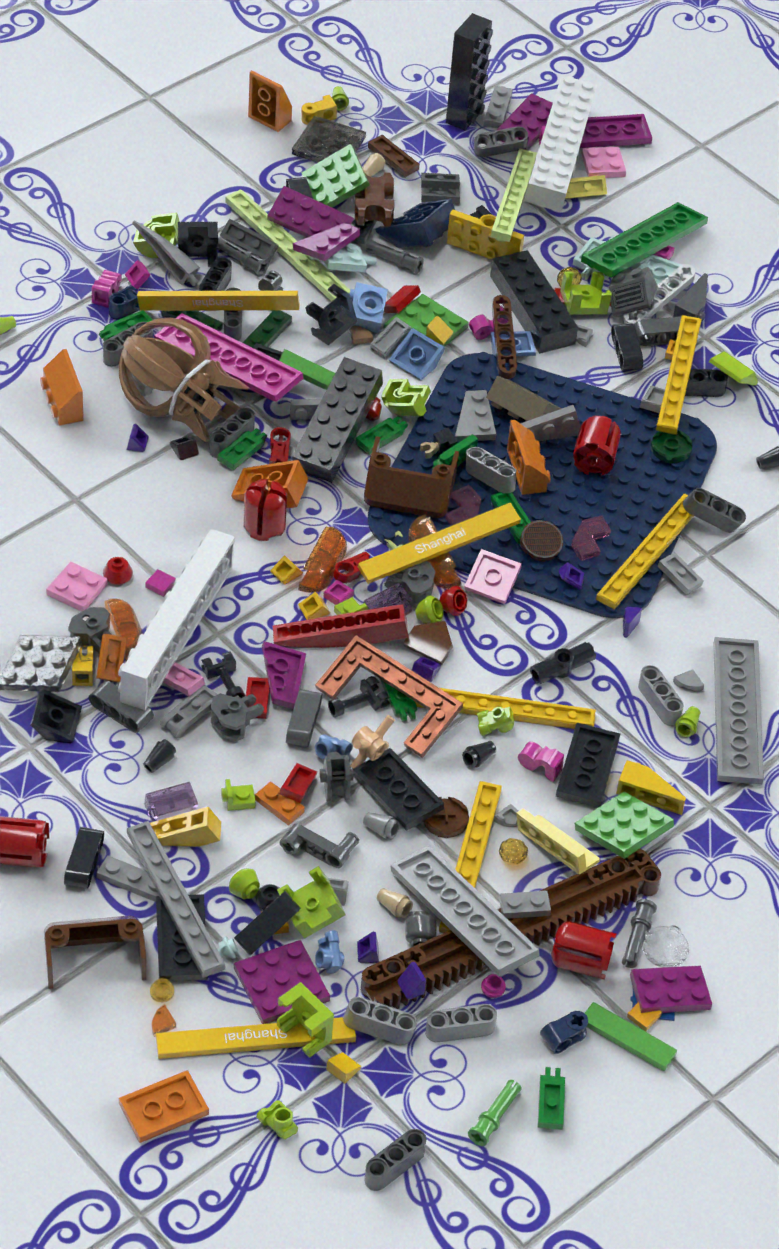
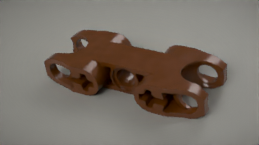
[354,171,394,227]

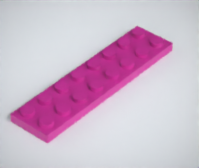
[154,313,304,402]

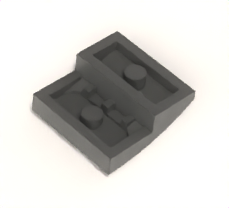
[421,172,460,204]

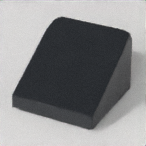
[169,436,199,460]

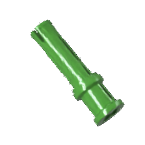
[468,1080,522,1146]

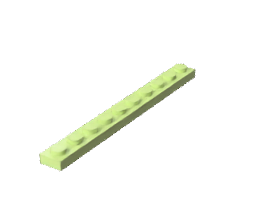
[490,148,537,242]
[225,190,350,301]

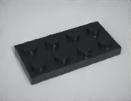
[555,723,621,807]
[353,748,444,831]
[156,894,208,982]

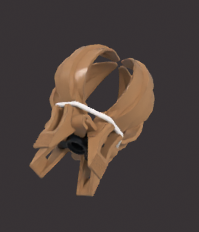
[119,318,249,442]

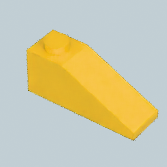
[616,760,686,815]
[150,807,221,847]

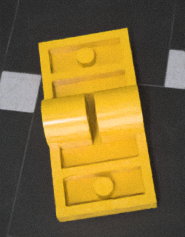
[447,210,524,260]

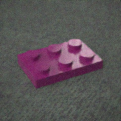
[630,965,712,1013]

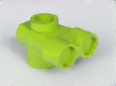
[477,707,514,736]
[256,1100,298,1139]

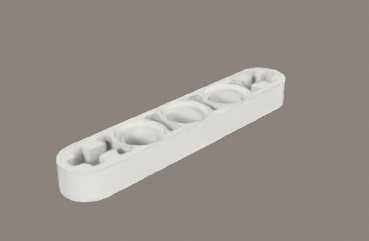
[623,264,696,325]

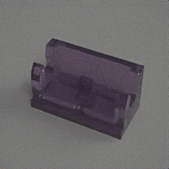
[363,583,412,615]
[144,782,198,821]

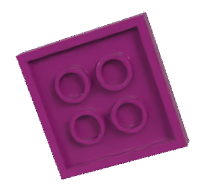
[234,940,330,1024]

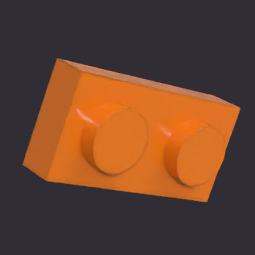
[96,634,127,683]
[255,781,305,826]

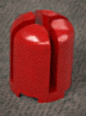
[573,415,621,476]
[243,479,287,541]
[0,816,50,867]
[551,921,616,980]

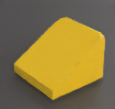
[426,316,453,345]
[270,555,303,585]
[298,592,331,620]
[326,1052,361,1084]

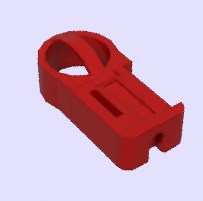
[269,427,291,464]
[333,552,370,584]

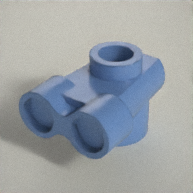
[315,734,353,761]
[315,930,344,974]

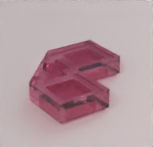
[446,485,481,526]
[571,515,611,560]

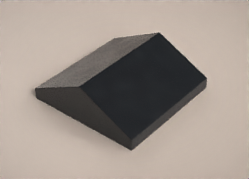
[30,688,82,744]

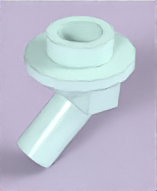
[217,936,238,959]

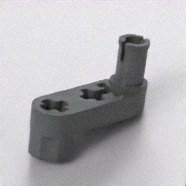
[279,824,360,868]

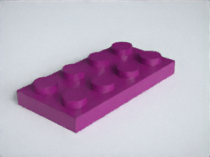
[496,93,553,150]
[579,114,652,149]
[267,186,354,238]

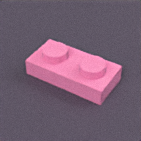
[163,662,205,696]

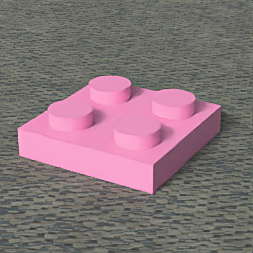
[581,147,626,178]
[464,549,522,604]
[46,562,108,612]

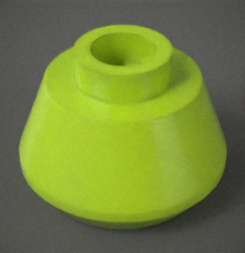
[415,595,443,624]
[229,868,260,899]

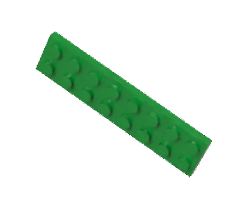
[581,202,708,278]

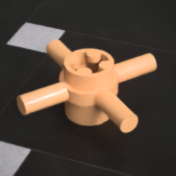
[350,715,395,768]

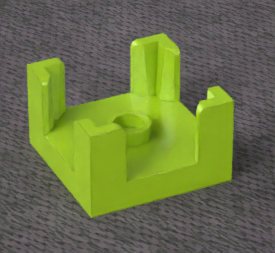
[560,272,612,314]
[277,866,346,939]
[277,982,334,1058]

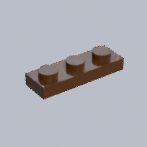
[368,135,420,177]

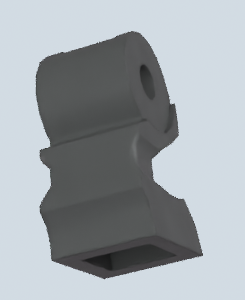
[258,270,283,311]

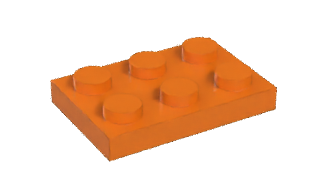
[119,1070,209,1143]

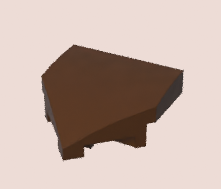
[403,621,453,665]

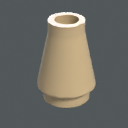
[363,153,386,177]
[377,888,413,918]

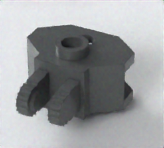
[384,561,436,607]
[68,607,112,654]
[211,693,264,742]
[320,751,353,801]

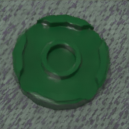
[651,430,692,463]

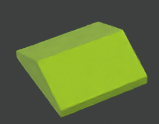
[709,351,758,385]

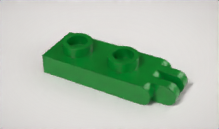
[99,310,153,342]
[355,416,408,455]
[217,428,267,471]
[433,434,478,468]
[380,679,417,722]
[537,1067,565,1130]

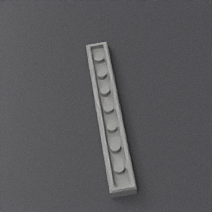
[127,821,225,978]

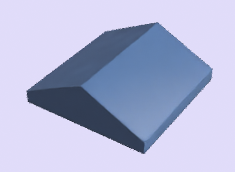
[389,328,445,380]
[490,331,536,356]

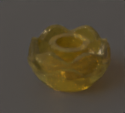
[557,267,582,287]
[499,838,528,865]

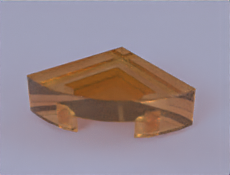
[151,1004,176,1037]

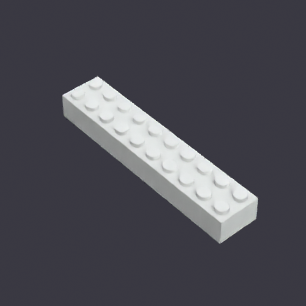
[524,75,597,212]
[118,529,235,710]

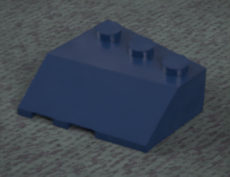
[375,199,455,248]

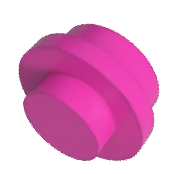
[481,974,506,998]

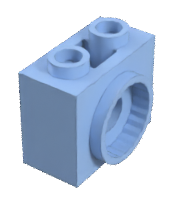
[349,282,388,333]

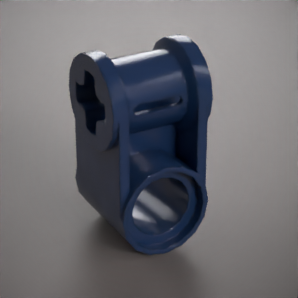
[109,285,140,320]
[540,1011,588,1054]

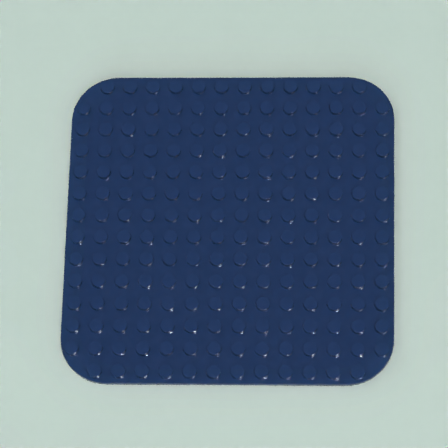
[367,352,717,618]

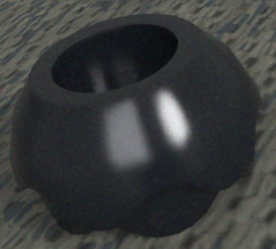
[255,884,280,910]

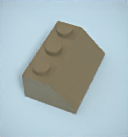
[486,376,562,422]

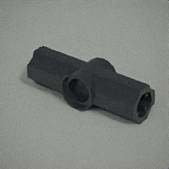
[530,642,596,684]

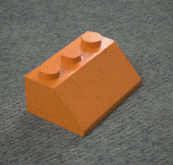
[40,349,84,426]
[507,420,550,495]

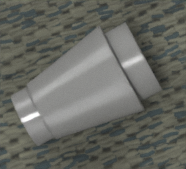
[363,812,399,839]

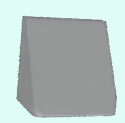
[328,878,349,906]

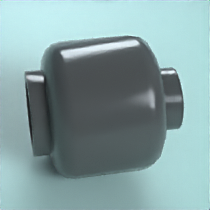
[405,911,437,947]

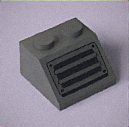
[609,267,658,317]

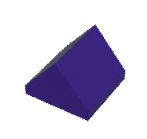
[126,423,149,452]
[357,931,379,963]

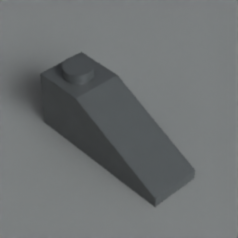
[673,273,708,323]

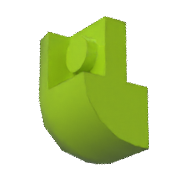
[133,212,180,258]
[381,379,431,416]

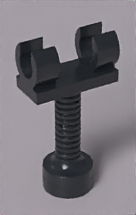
[201,651,246,698]
[328,676,391,717]

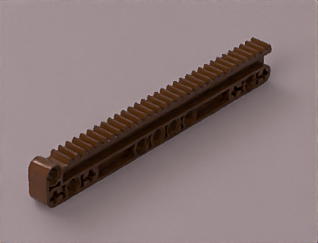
[360,849,661,1009]

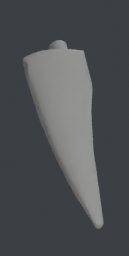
[132,220,200,286]

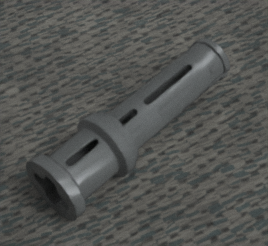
[217,236,269,276]
[365,239,424,274]
[622,899,657,968]

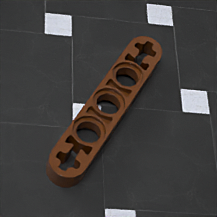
[492,295,517,379]

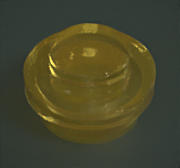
[150,979,174,1003]

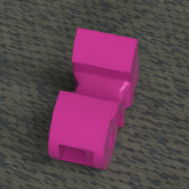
[91,270,122,308]
[469,305,508,340]
[518,742,564,782]

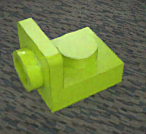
[334,597,368,615]
[221,779,256,811]

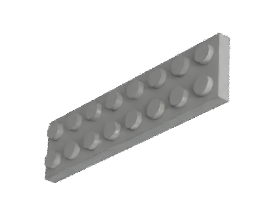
[713,637,764,785]
[391,846,539,977]

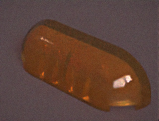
[408,514,462,589]
[298,526,347,593]
[104,598,144,662]

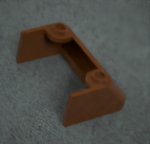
[364,436,459,518]
[44,916,147,989]

